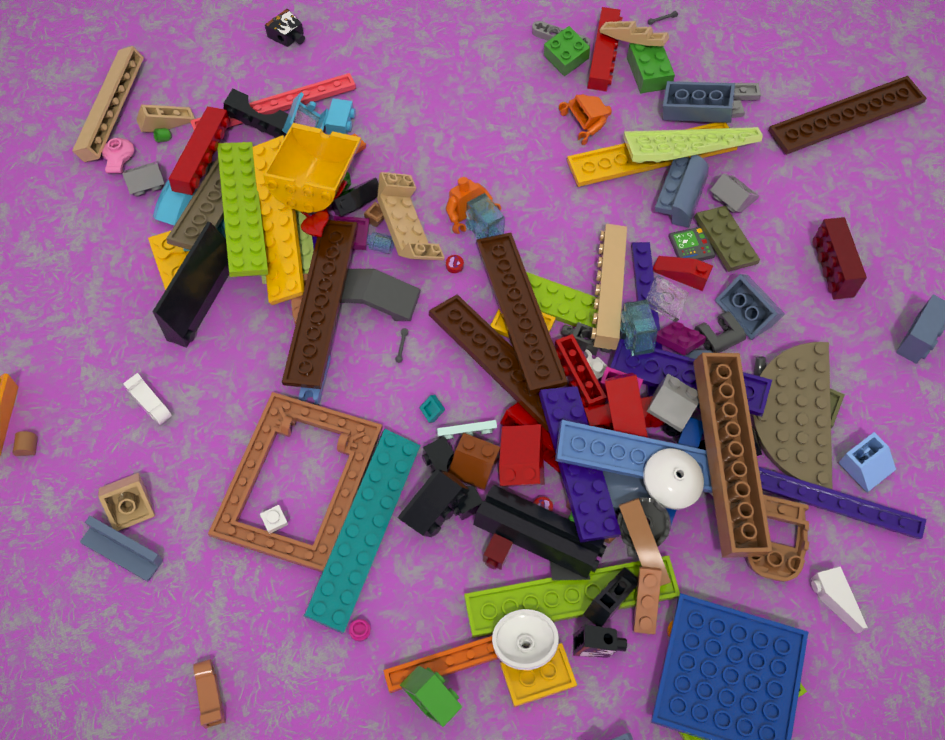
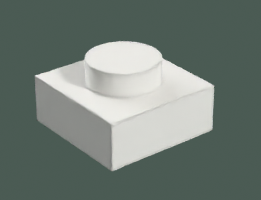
[260,505,288,534]

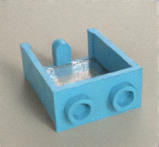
[282,92,329,134]

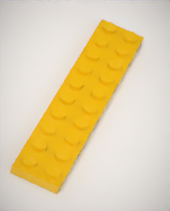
[567,122,738,187]
[252,135,305,305]

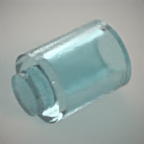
[366,232,394,254]

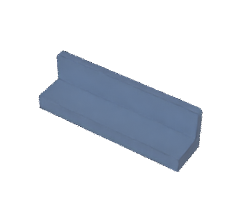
[80,516,163,582]

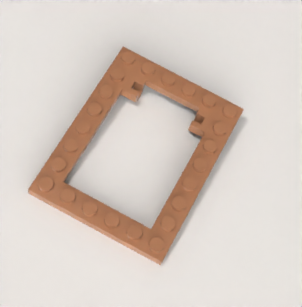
[208,392,383,572]

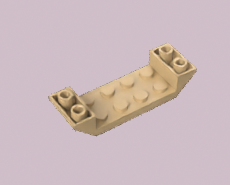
[377,172,445,260]

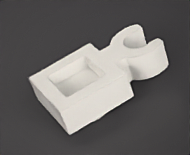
[584,349,608,382]

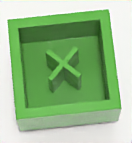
[544,26,590,77]
[400,666,462,727]

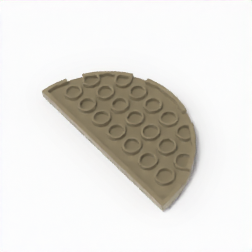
[751,342,833,490]

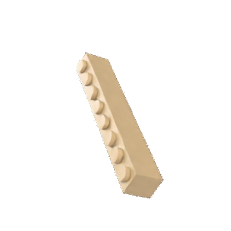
[72,46,144,162]
[591,224,627,350]

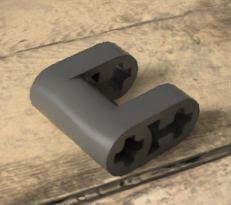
[694,311,746,353]

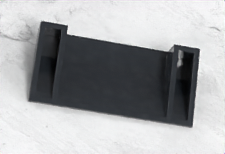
[152,222,229,348]

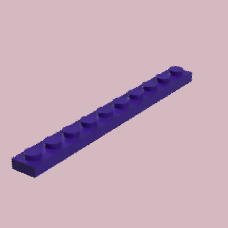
[631,242,663,397]
[759,467,927,540]

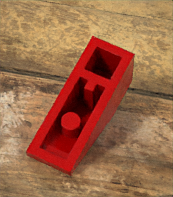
[653,256,713,291]

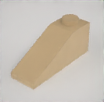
[136,104,195,132]

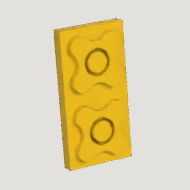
[148,231,189,290]

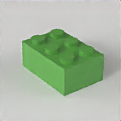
[627,43,675,94]

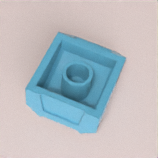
[153,180,197,226]

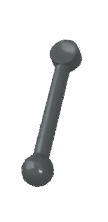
[648,11,678,25]
[395,328,408,363]

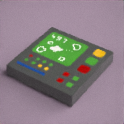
[668,227,715,261]

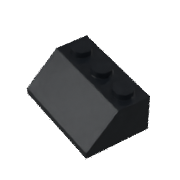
[398,469,470,537]

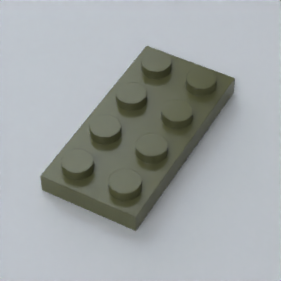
[694,206,760,272]

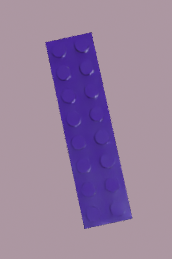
[610,339,772,417]
[539,386,621,543]

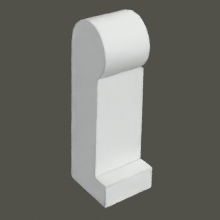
[123,373,172,425]

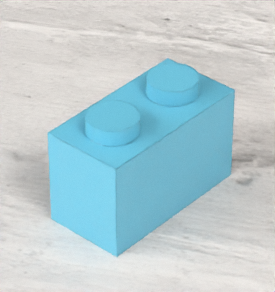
[325,98,356,135]

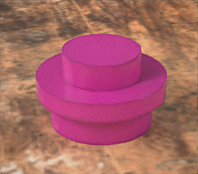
[349,619,371,641]

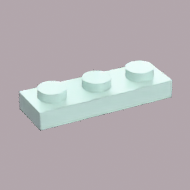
[436,420,497,440]

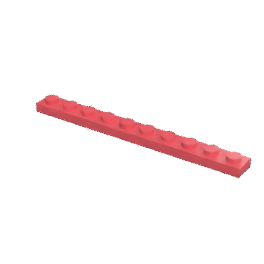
[190,73,356,130]

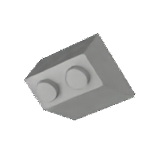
[122,161,165,196]
[710,173,759,212]
[646,374,699,432]

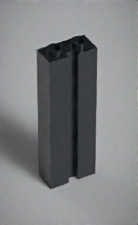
[473,485,607,578]

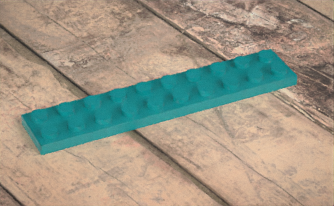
[303,429,421,633]

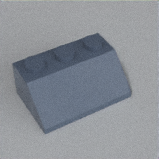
[715,274,785,340]

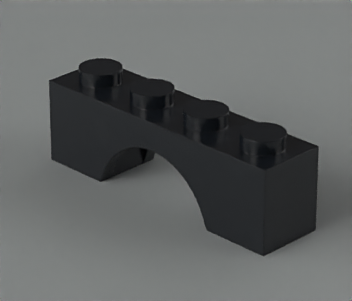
[223,88,296,138]
[422,437,483,520]

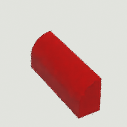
[605,373,648,438]
[500,402,560,473]

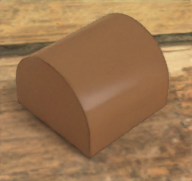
[364,202,384,227]
[13,431,38,456]

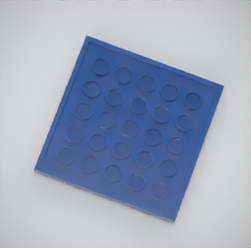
[650,593,809,740]

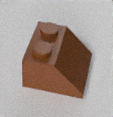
[448,433,500,491]

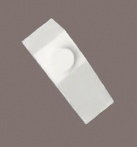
[811,566,868,634]

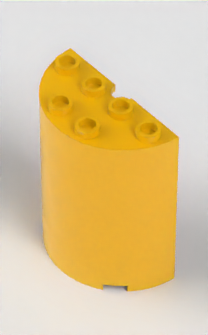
[263,123,361,213]

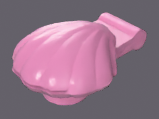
[102,138,134,173]

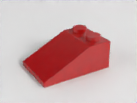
[499,424,545,487]

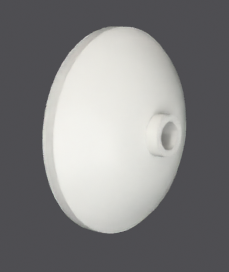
[643,448,704,510]
[492,609,559,670]

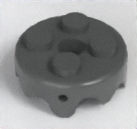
[617,497,671,548]

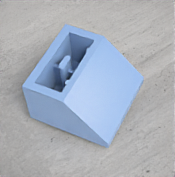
[839,432,896,493]

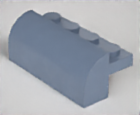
[655,155,709,228]

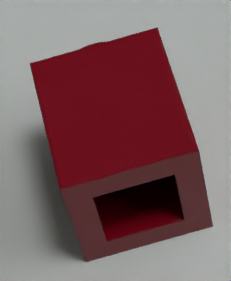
[483,533,513,570]

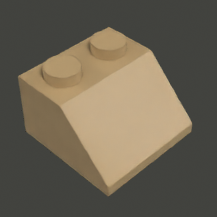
[98,473,155,531]

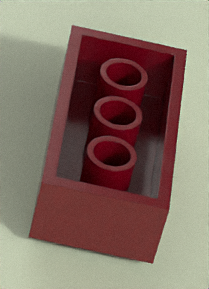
[812,217,867,300]

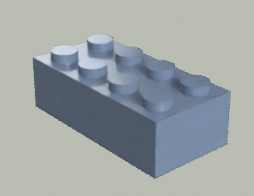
[663,81,735,123]

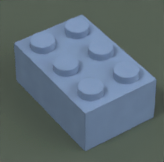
[896,294,945,364]

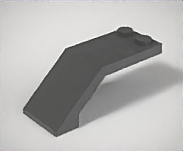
[341,269,421,321]

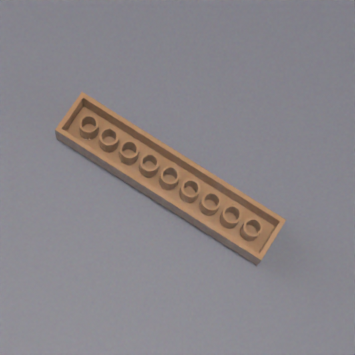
[693,353,773,558]

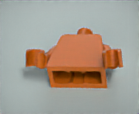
[559,94,612,145]
[446,177,501,234]

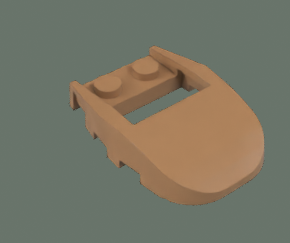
[746,495,809,582]

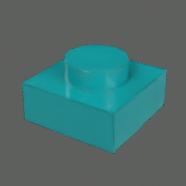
[419,395,445,423]

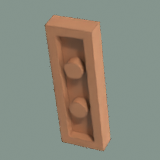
[633,567,662,634]

